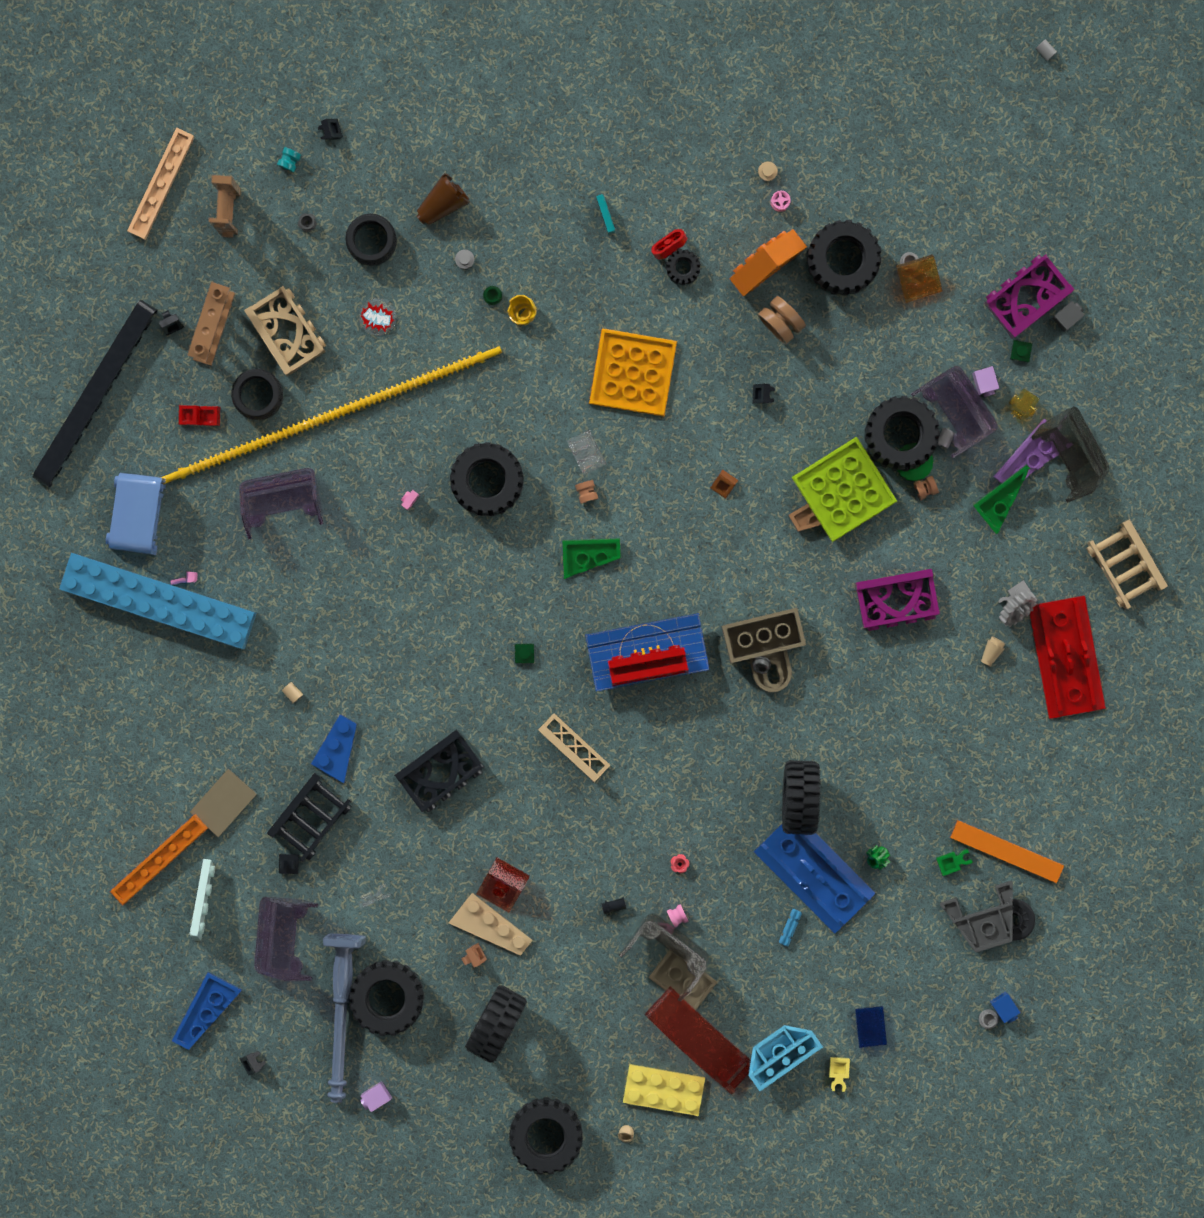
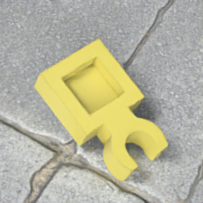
[829,1057,850,1092]

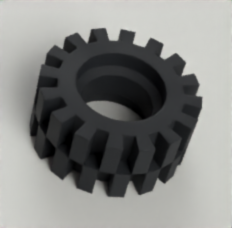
[666,249,701,285]

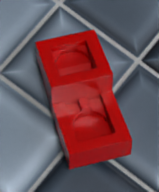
[178,405,220,426]

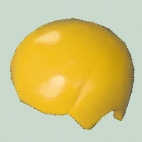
[507,295,537,325]

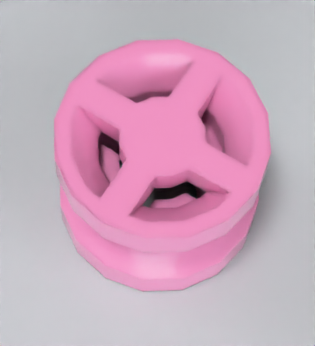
[771,191,790,212]
[667,904,688,928]

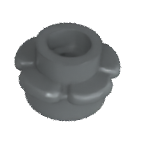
[298,213,317,232]
[752,656,771,674]

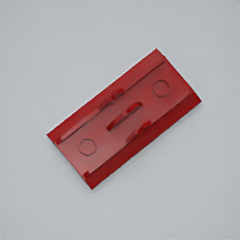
[1030,595,1106,719]

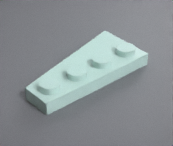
[190,859,215,941]

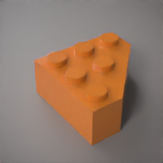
[729,229,807,297]

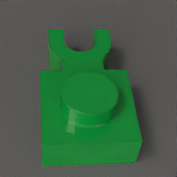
[936,849,973,876]

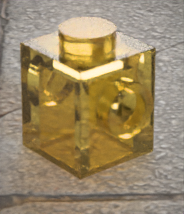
[1009,389,1040,420]

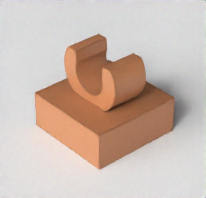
[461,943,487,967]

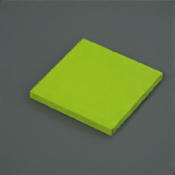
[791,437,898,542]

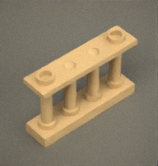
[1086,519,1168,609]

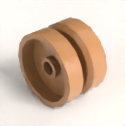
[757,296,806,345]

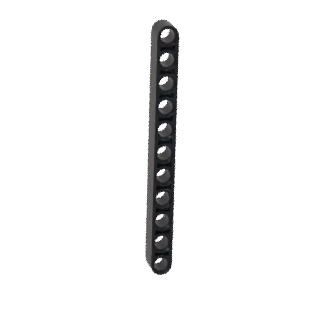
[32,300,158,488]

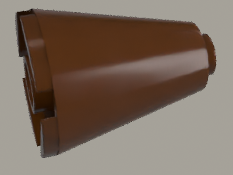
[417,173,470,225]

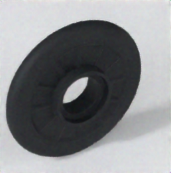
[999,899,1035,941]

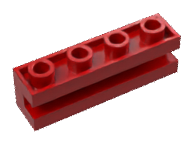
[608,645,688,686]

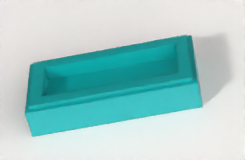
[596,194,615,235]

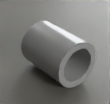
[1036,39,1057,61]
[938,428,955,449]

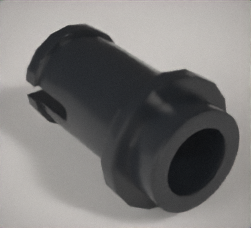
[601,897,626,916]

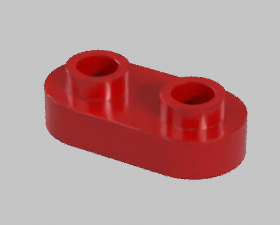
[651,229,687,259]

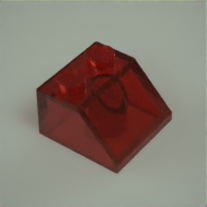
[476,857,530,913]

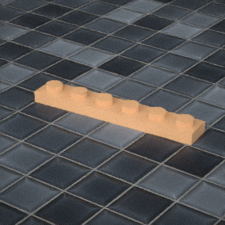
[127,127,195,240]

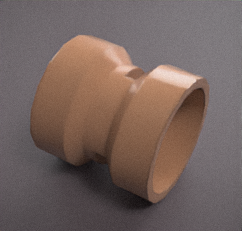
[914,476,939,500]
[575,480,598,504]

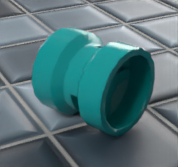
[277,147,302,173]

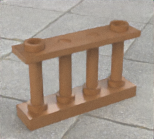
[209,175,241,238]
[187,282,235,366]

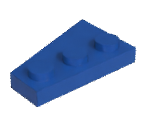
[311,714,357,783]

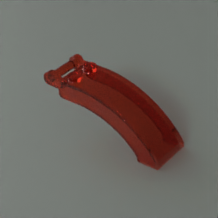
[644,986,751,1094]

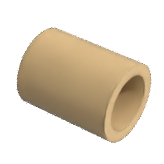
[282,682,303,704]

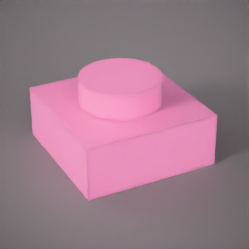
[401,490,420,511]

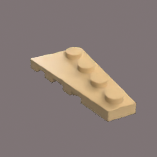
[449,893,532,956]

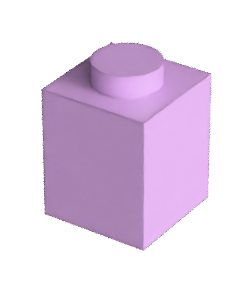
[972,366,999,397]
[360,1081,392,1112]

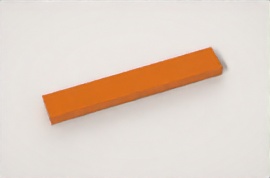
[110,814,208,906]
[950,820,1064,883]

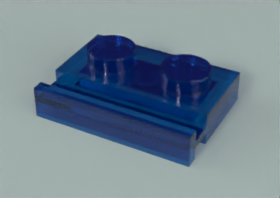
[855,1006,887,1048]

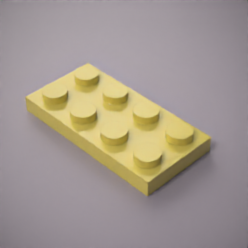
[623,1064,705,1116]

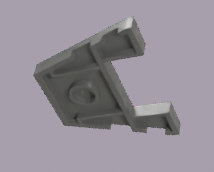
[940,880,1013,953]

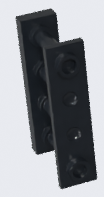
[267,773,352,862]

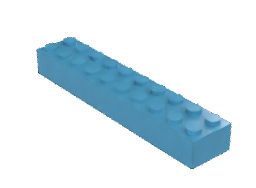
[59,553,256,649]

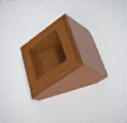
[710,470,738,499]

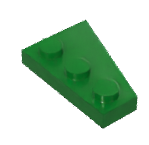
[562,538,621,579]

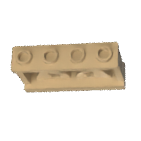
[244,286,326,376]

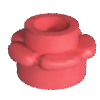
[671,854,689,873]

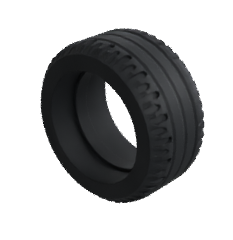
[345,213,397,266]
[231,369,283,420]

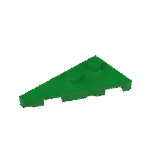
[973,464,1030,534]

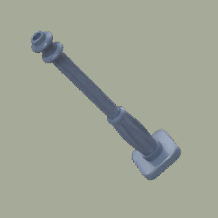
[323,933,366,1103]

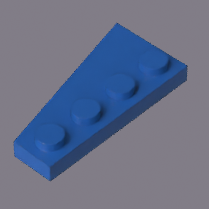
[172,972,242,1050]

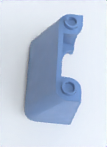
[106,473,166,555]

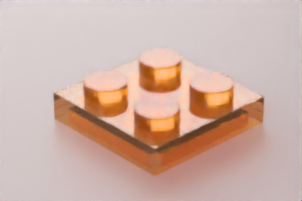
[896,254,943,303]

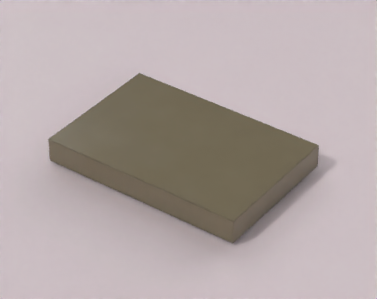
[190,769,257,837]
[648,947,717,1013]

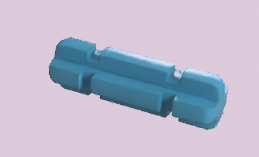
[779,909,802,946]

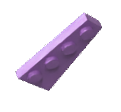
[994,419,1073,484]

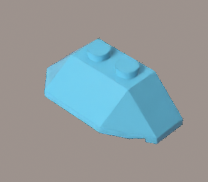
[749,1025,823,1091]

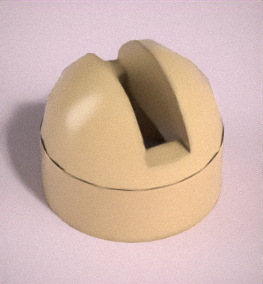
[618,1125,634,1142]

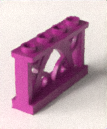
[984,254,1075,339]
[855,569,940,631]

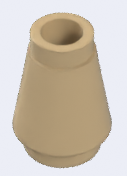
[981,636,1005,666]

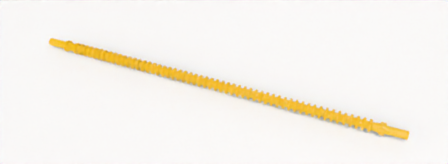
[161,346,502,484]

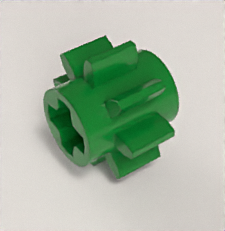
[866,845,890,870]

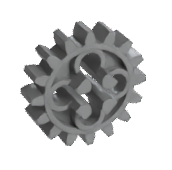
[999,590,1037,627]

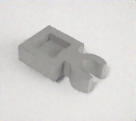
[998,580,1031,610]

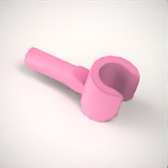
[171,572,197,585]

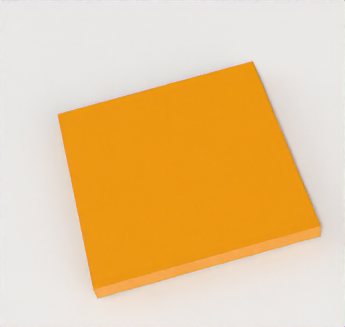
[589,328,677,417]

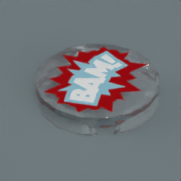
[359,298,397,336]

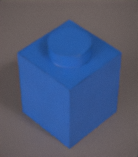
[990,991,1020,1023]

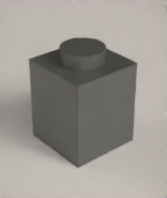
[1052,301,1084,332]

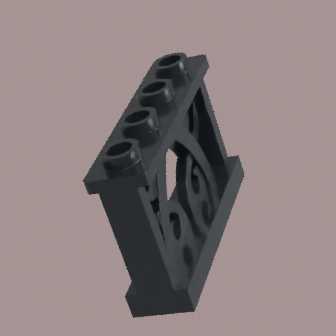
[394,729,485,813]

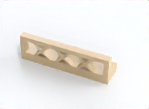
[538,714,610,782]

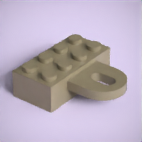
[721,608,806,692]

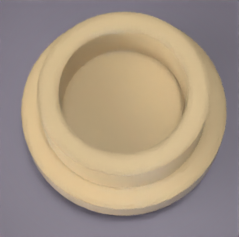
[758,162,777,181]

